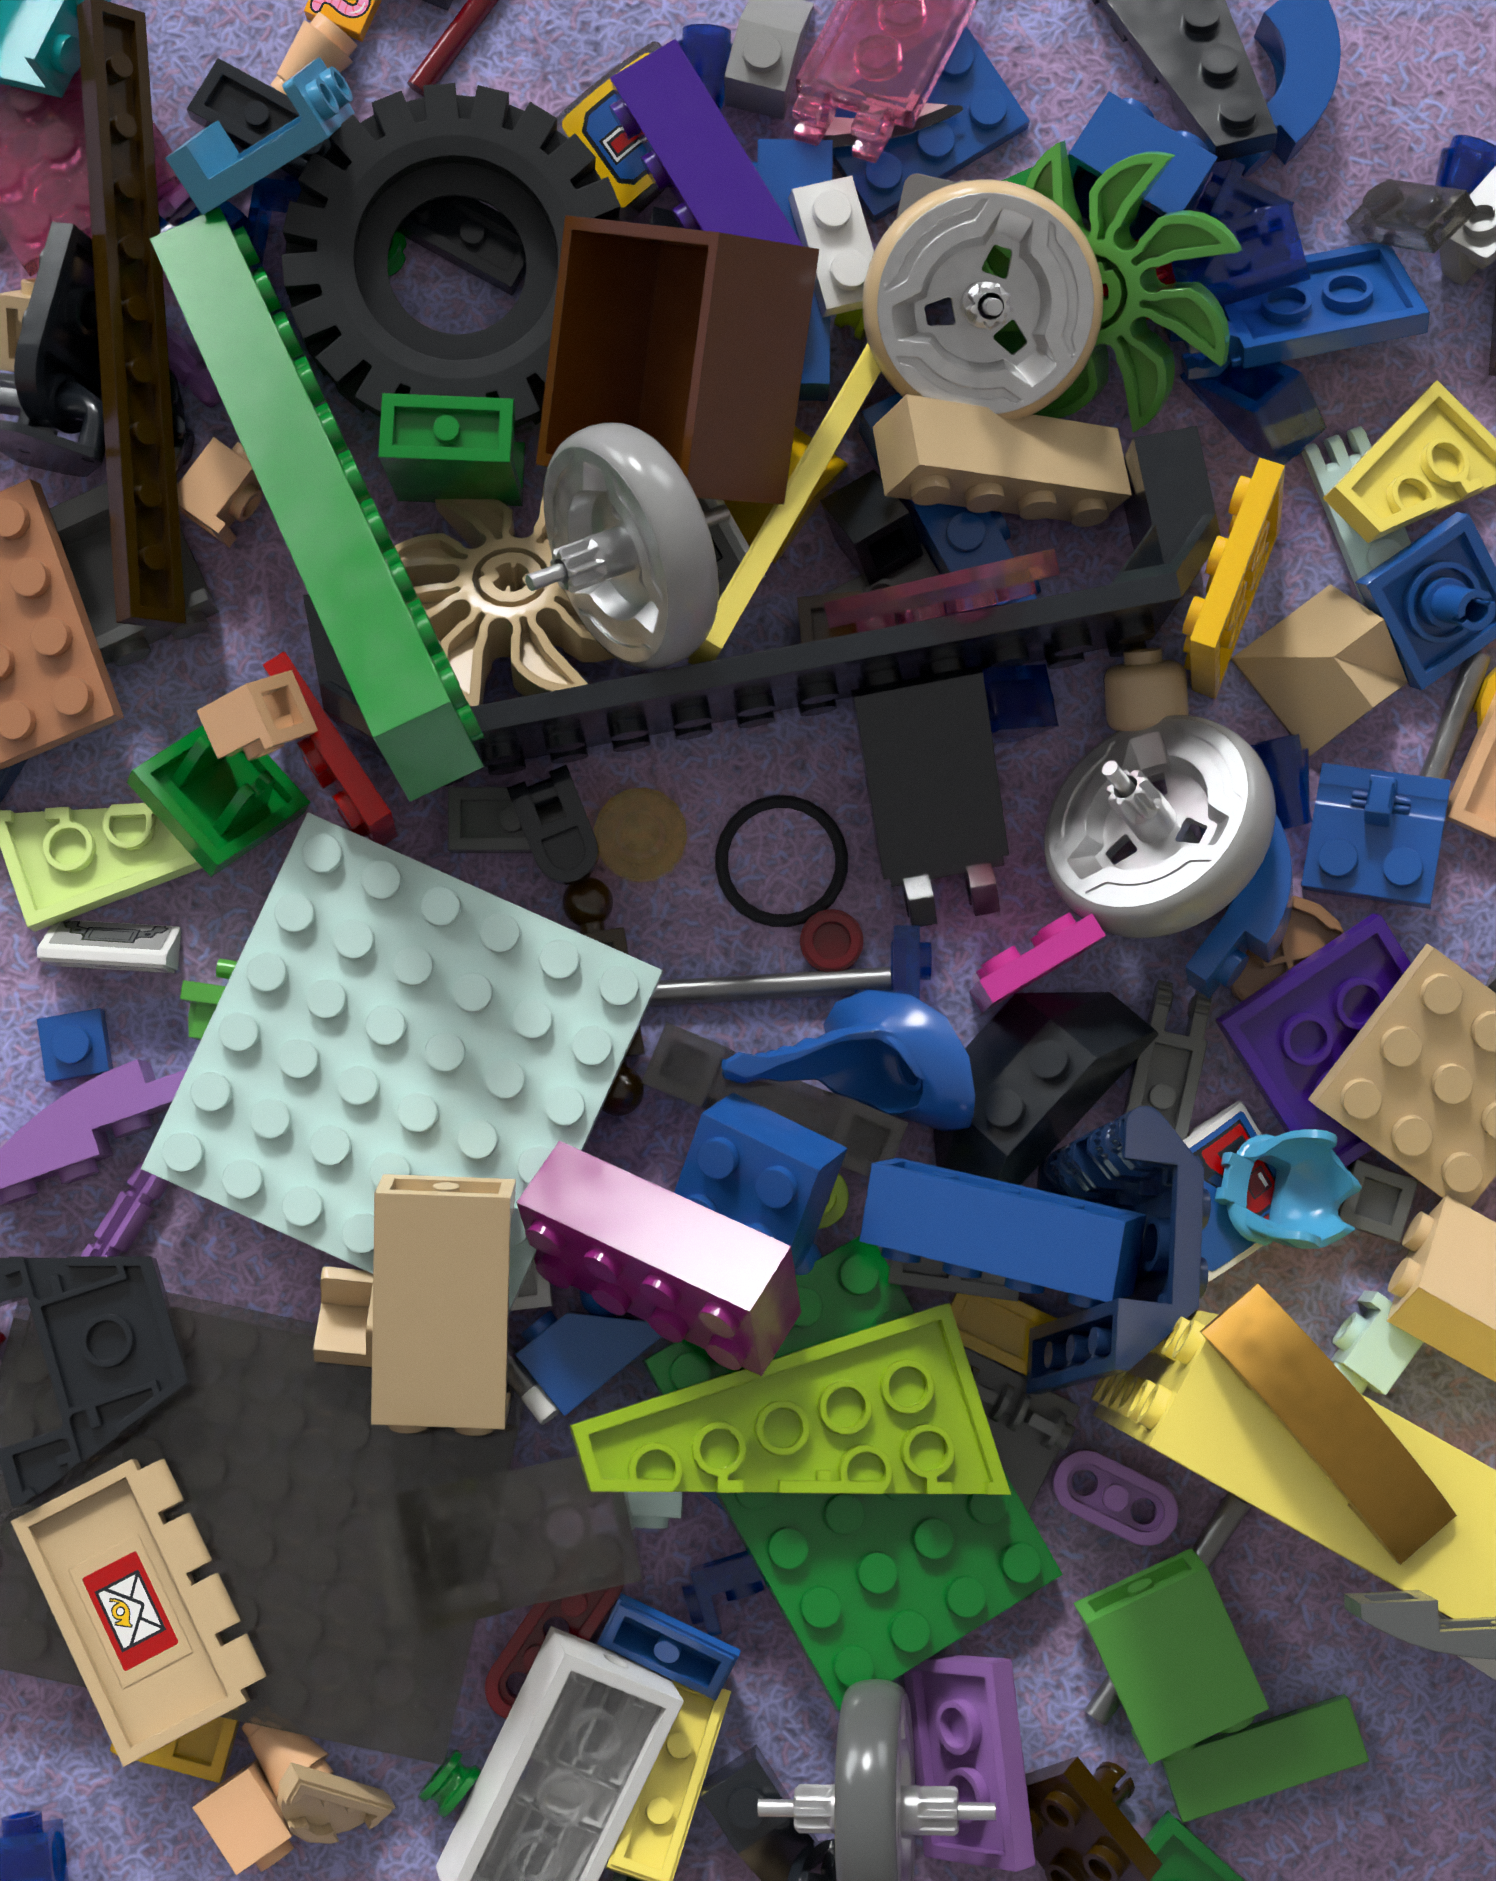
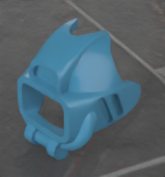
[1214,1129,1362,1249]

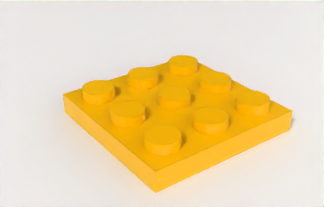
[1182,457,1285,699]

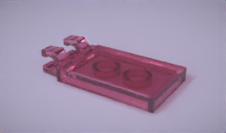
[792,0,978,163]

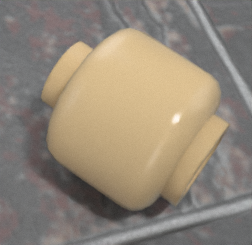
[1103,648,1189,731]

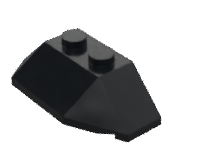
[933,992,1159,1185]

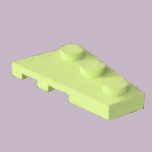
[0,803,202,932]

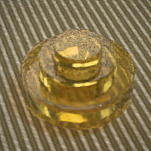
[594,787,688,883]

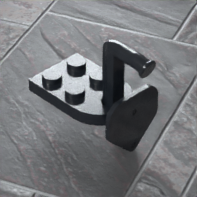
[0,222,105,477]

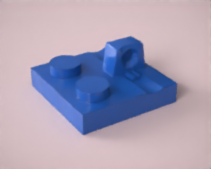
[1301,763,1451,909]

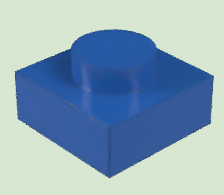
[37,1008,113,1083]

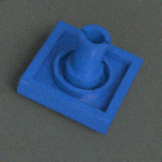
[1355,512,1496,690]

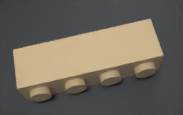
[873,394,1132,527]

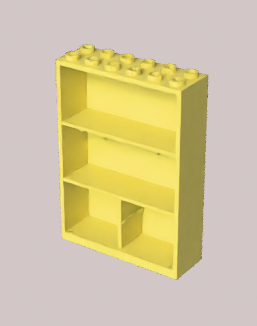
[1091,1310,1496,1619]

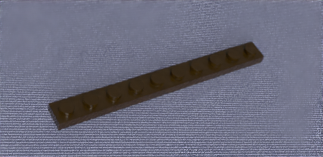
[77,0,186,630]

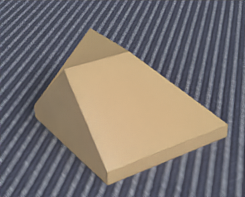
[1231,584,1408,757]

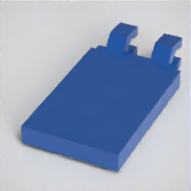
[1164,239,1430,380]

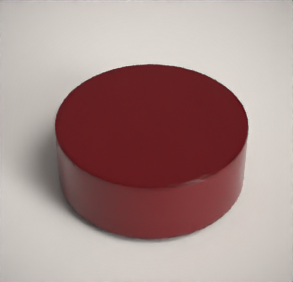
[800,909,864,972]

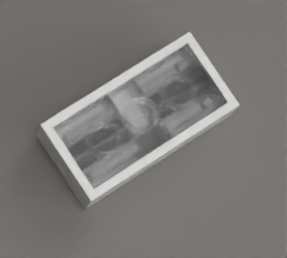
[436,1626,684,1881]

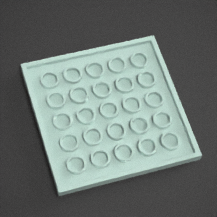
[141,812,663,1313]

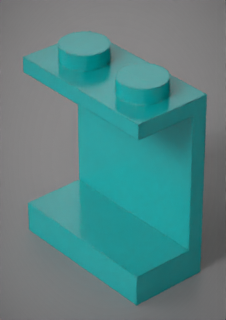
[0,0,111,98]

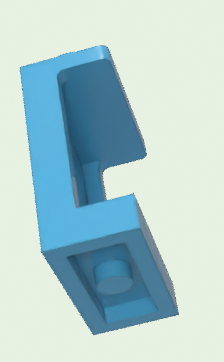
[165,57,355,215]

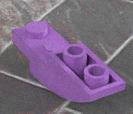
[0,1059,187,1206]

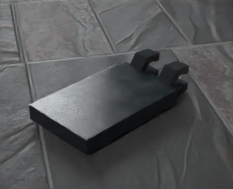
[851,666,1009,928]

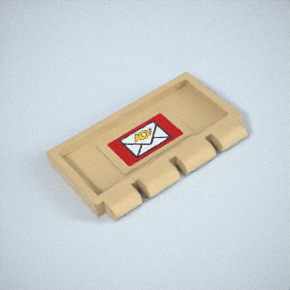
[11,1459,267,1767]

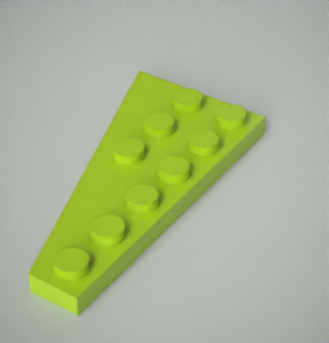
[569,1303,1011,1495]

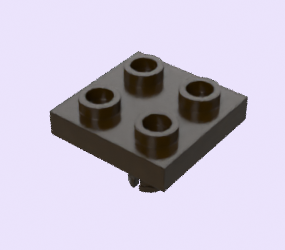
[1025,1756,1162,1881]

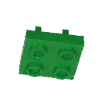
[126,725,311,877]

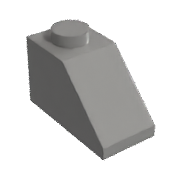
[724,0,814,120]

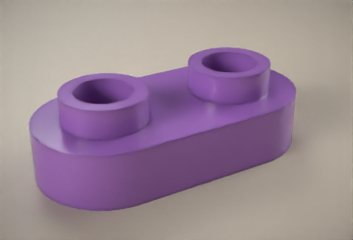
[1051,1449,1178,1546]

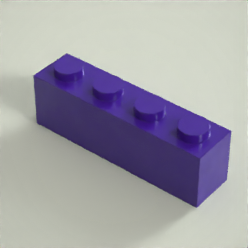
[609,38,803,246]

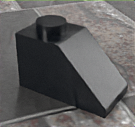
[701,1745,826,1881]

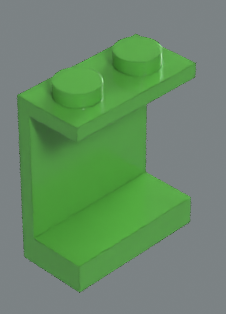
[1073,1548,1270,1765]

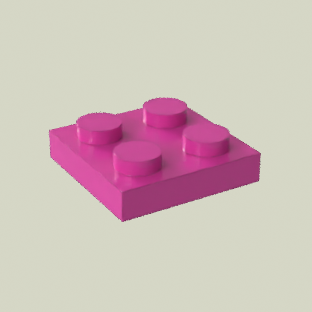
[969,912,1106,1013]

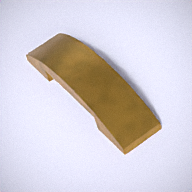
[1199,1283,1457,1565]

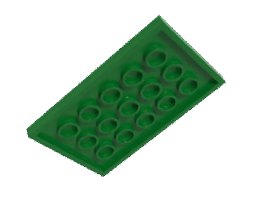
[642,1235,1063,1712]

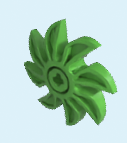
[982,140,1242,432]

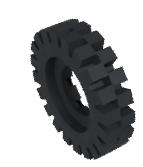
[281,83,621,434]

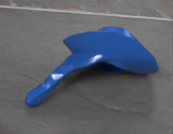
[721,990,975,1131]

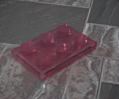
[824,549,1060,633]

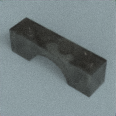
[641,1022,908,1180]

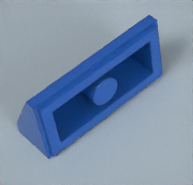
[597,1593,741,1701]

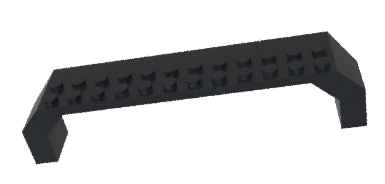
[303,426,1221,787]

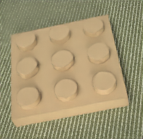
[1308,944,1496,1208]

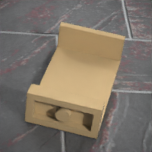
[371,1174,516,1436]

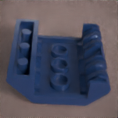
[1026,1106,1211,1395]

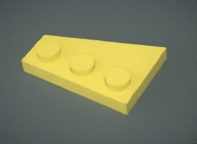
[1323,380,1496,543]

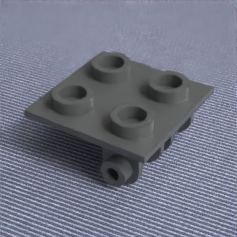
[964,1347,1081,1512]

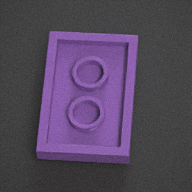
[904,1653,1036,1872]

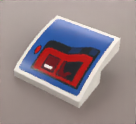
[1183,1101,1276,1282]

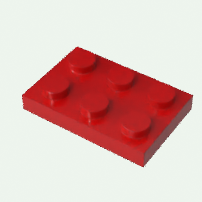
[262,651,398,846]

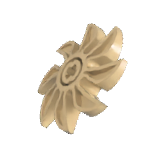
[395,482,615,707]

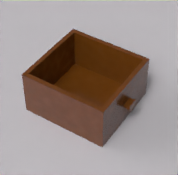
[536,215,819,505]

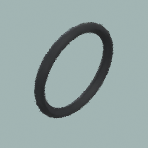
[715,795,848,927]

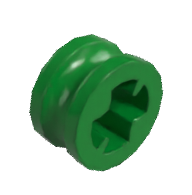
[418,1749,481,1818]

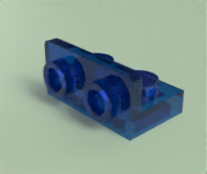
[1171,202,1311,307]

